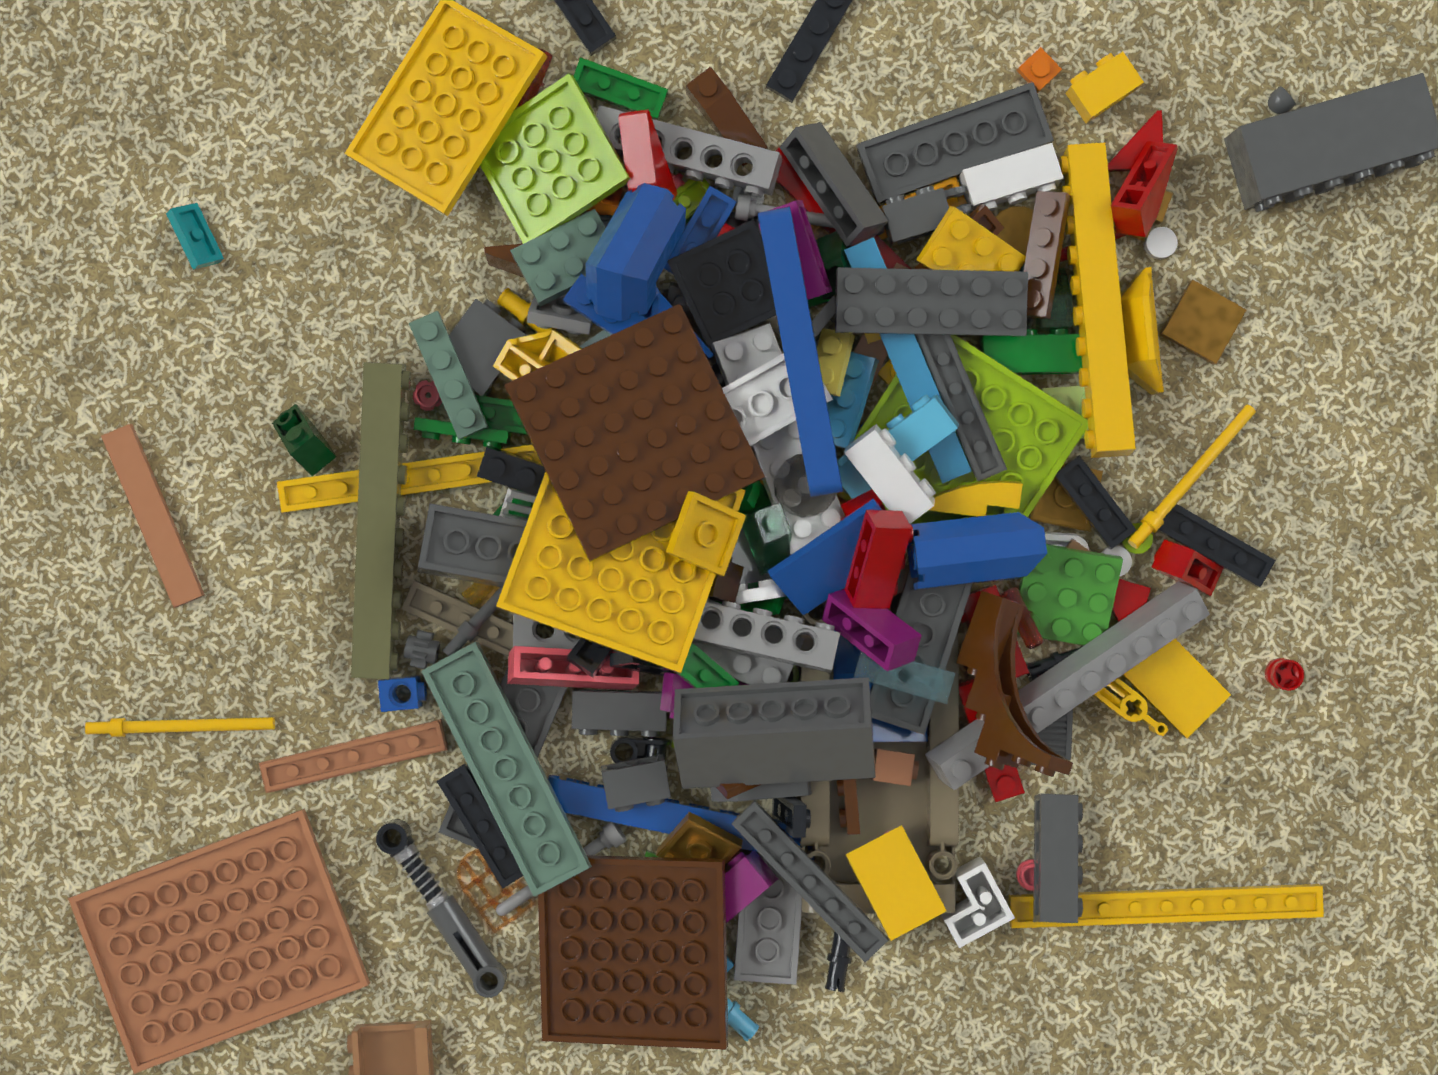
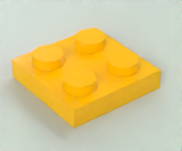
[666,491,746,576]

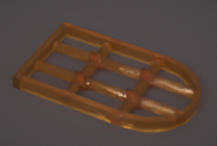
[457,849,535,933]

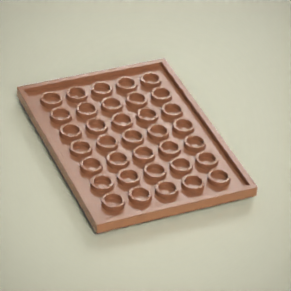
[68,808,370,1074]

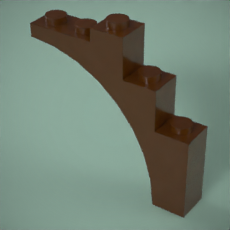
[956,591,1073,777]

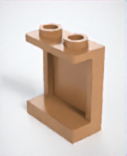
[347,1020,434,1075]

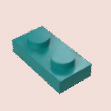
[166,203,224,270]

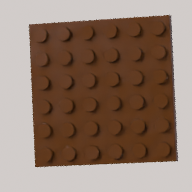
[504,304,765,562]
[538,855,728,1050]

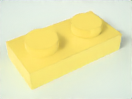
[817,328,855,397]

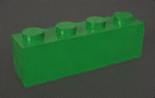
[980,329,1083,375]

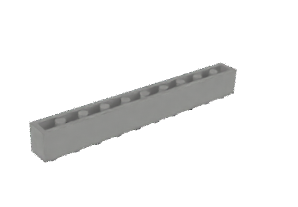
[925,581,1210,790]

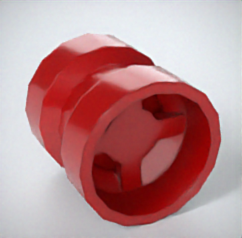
[1265,658,1304,691]

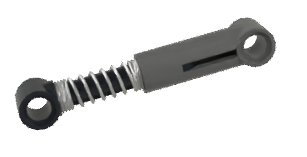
[376,819,507,998]

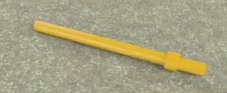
[1128,405,1256,549]
[85,717,275,737]

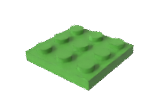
[1016,544,1123,645]

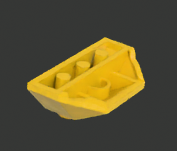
[1121,267,1164,395]
[493,330,582,380]

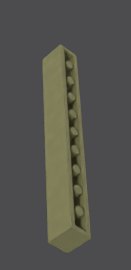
[351,362,411,680]

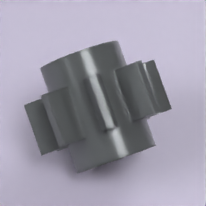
[404,630,440,669]

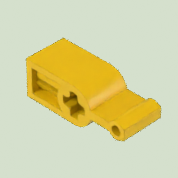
[1092,678,1168,736]

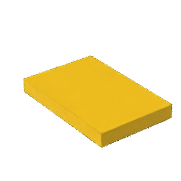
[1123,639,1231,738]
[845,825,947,941]

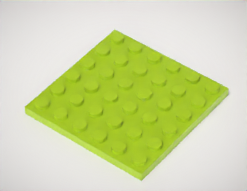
[842,335,1088,524]

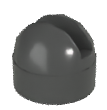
[1268,86,1296,114]

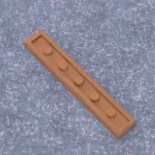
[101,424,205,608]
[259,719,449,793]

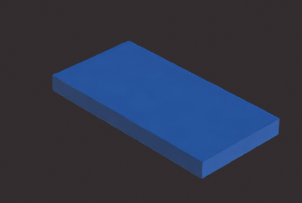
[768,499,882,616]

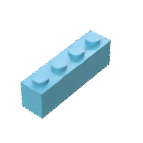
[838,394,959,499]

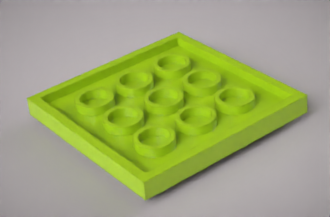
[480,73,631,244]

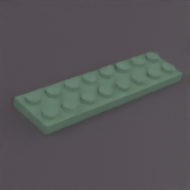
[421,642,592,897]

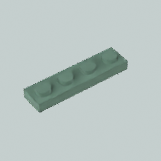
[409,311,489,440]

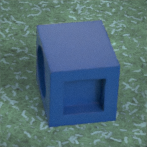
[378,675,427,712]

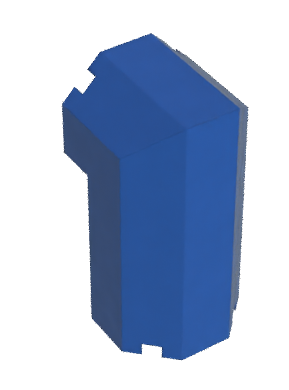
[586,183,686,321]
[907,512,1047,590]

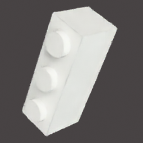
[959,143,1064,213]
[844,424,936,524]

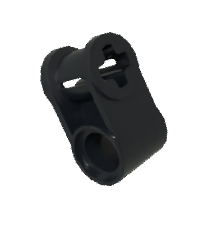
[610,736,671,772]

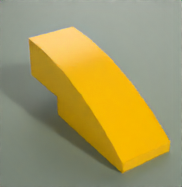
[929,480,1023,517]

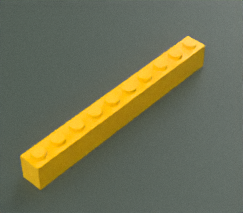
[1059,142,1136,458]

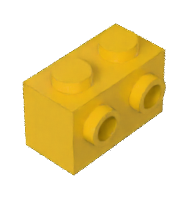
[1065,51,1144,124]

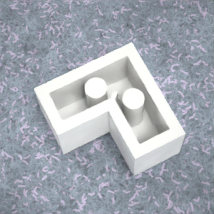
[941,856,1015,948]

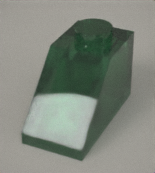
[1035,268,1073,332]
[742,502,792,575]

